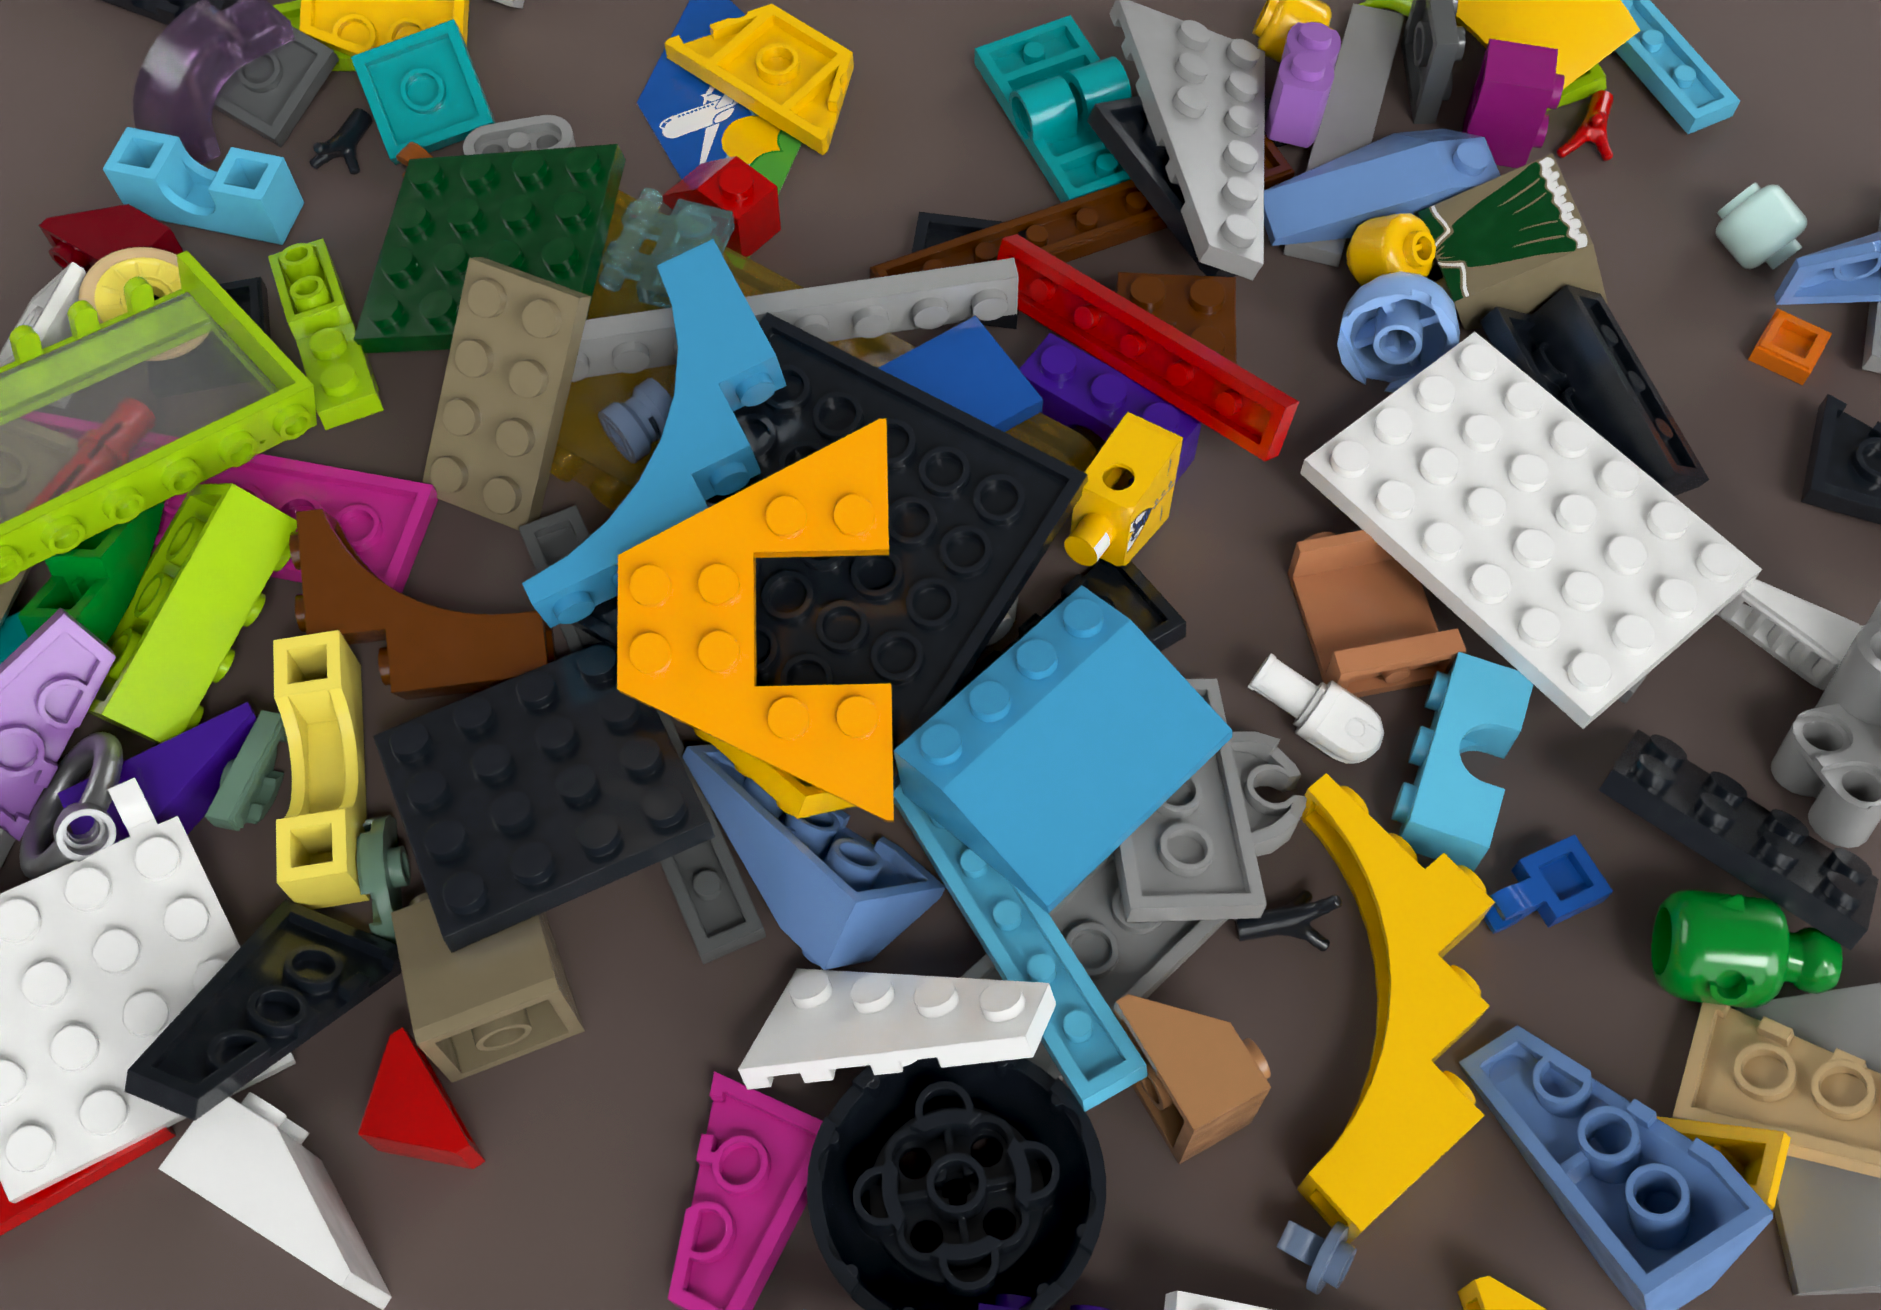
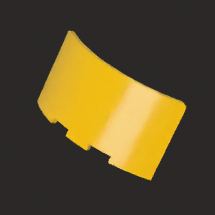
[1455,0,1641,89]

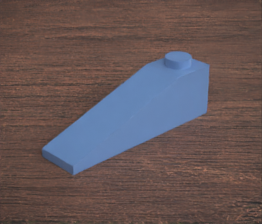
[1264,129,1501,246]

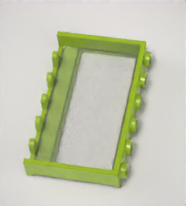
[0,250,317,584]

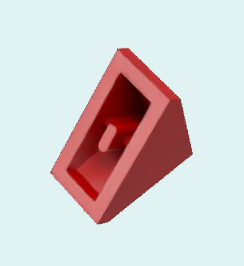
[358,1027,485,1169]

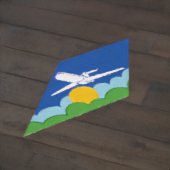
[637,0,802,279]

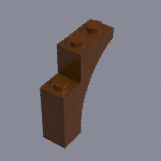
[289,509,556,700]

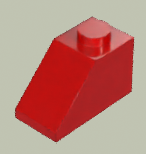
[662,156,781,262]

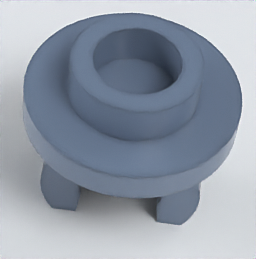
[1276,1220,1357,1295]

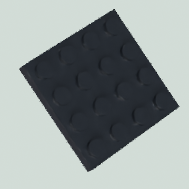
[373,641,715,953]

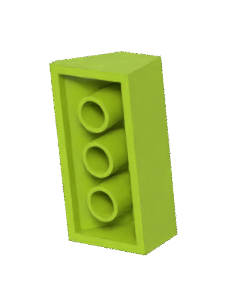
[87,483,297,744]

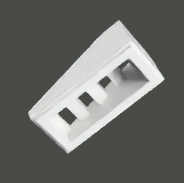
[1716,579,1863,690]

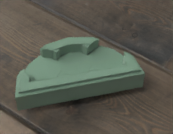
[205,710,288,831]
[357,815,411,944]

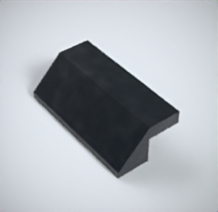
[1479,285,1709,496]

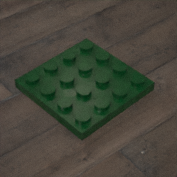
[354,144,626,354]

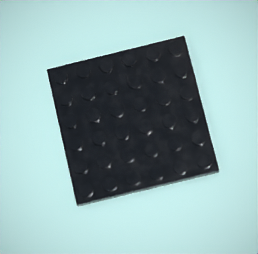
[571,312,1088,791]

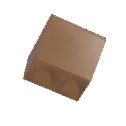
[1113,994,1271,1164]

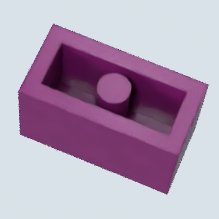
[1462,39,1565,168]

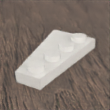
[738,968,1056,1090]

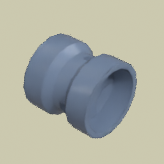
[598,378,673,464]

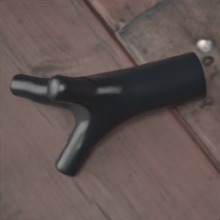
[310,108,373,175]
[1235,890,1342,952]

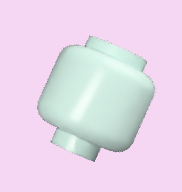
[1715,182,1807,270]

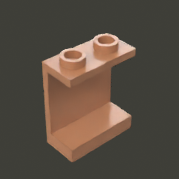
[1287,530,1466,697]

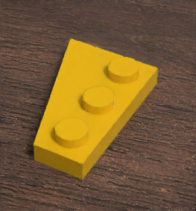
[299,0,469,56]

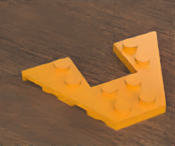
[617,419,894,822]

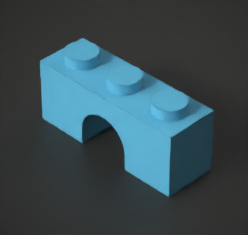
[103,127,304,245]
[1391,652,1533,872]

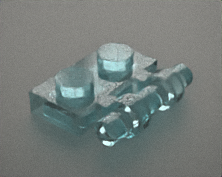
[598,188,735,308]

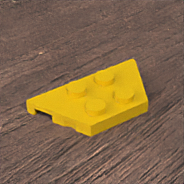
[664,3,854,155]

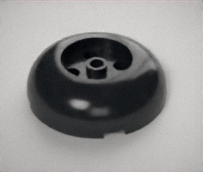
[807,1057,1106,1310]

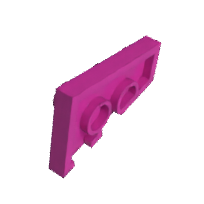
[668,1071,823,1310]

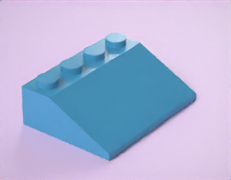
[893,585,1232,914]

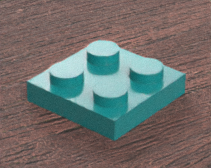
[351,19,495,165]

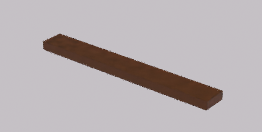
[869,134,1295,279]

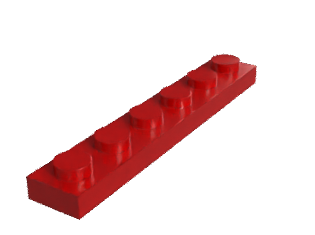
[997,234,1299,462]

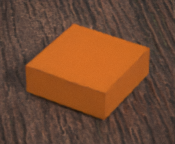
[1748,308,1832,386]

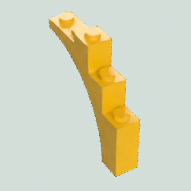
[1297,773,1495,1244]

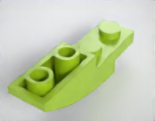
[268,238,384,430]

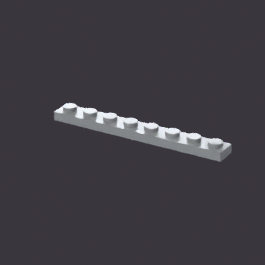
[571,258,1019,382]

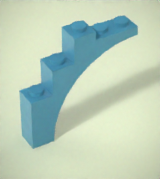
[522,239,787,628]

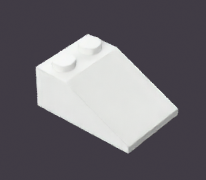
[158,1092,392,1310]

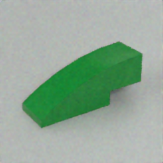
[18,501,165,644]

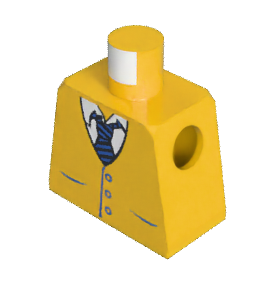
[1064,412,1183,566]

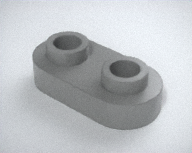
[463,115,576,155]

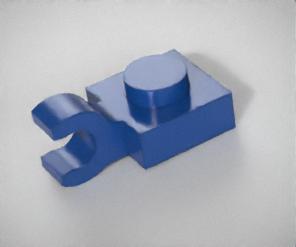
[1483,834,1613,934]

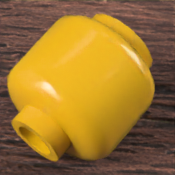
[1252,0,1334,63]
[1346,213,1436,286]

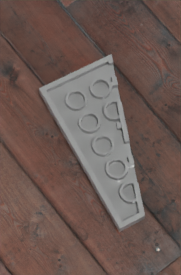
[1109,0,1265,281]

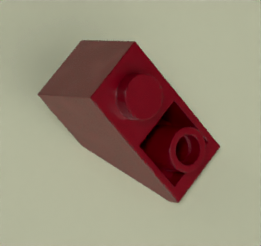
[38,204,184,273]

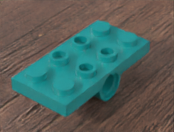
[974,15,1132,203]

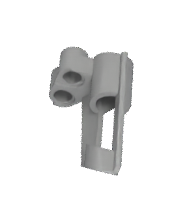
[1771,599,1881,848]

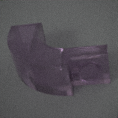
[133,0,295,165]

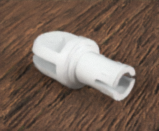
[1247,653,1384,764]

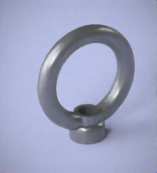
[19,732,123,880]

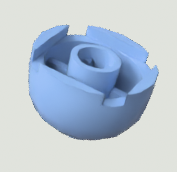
[1337,271,1460,393]

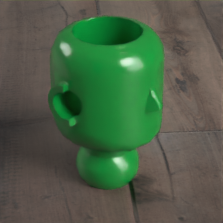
[1651,890,1843,1008]

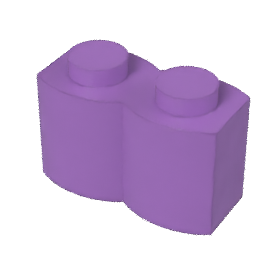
[1265,22,1341,148]

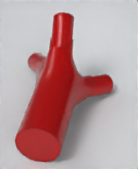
[1556,90,1614,161]

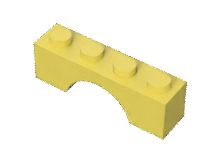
[273,630,370,910]

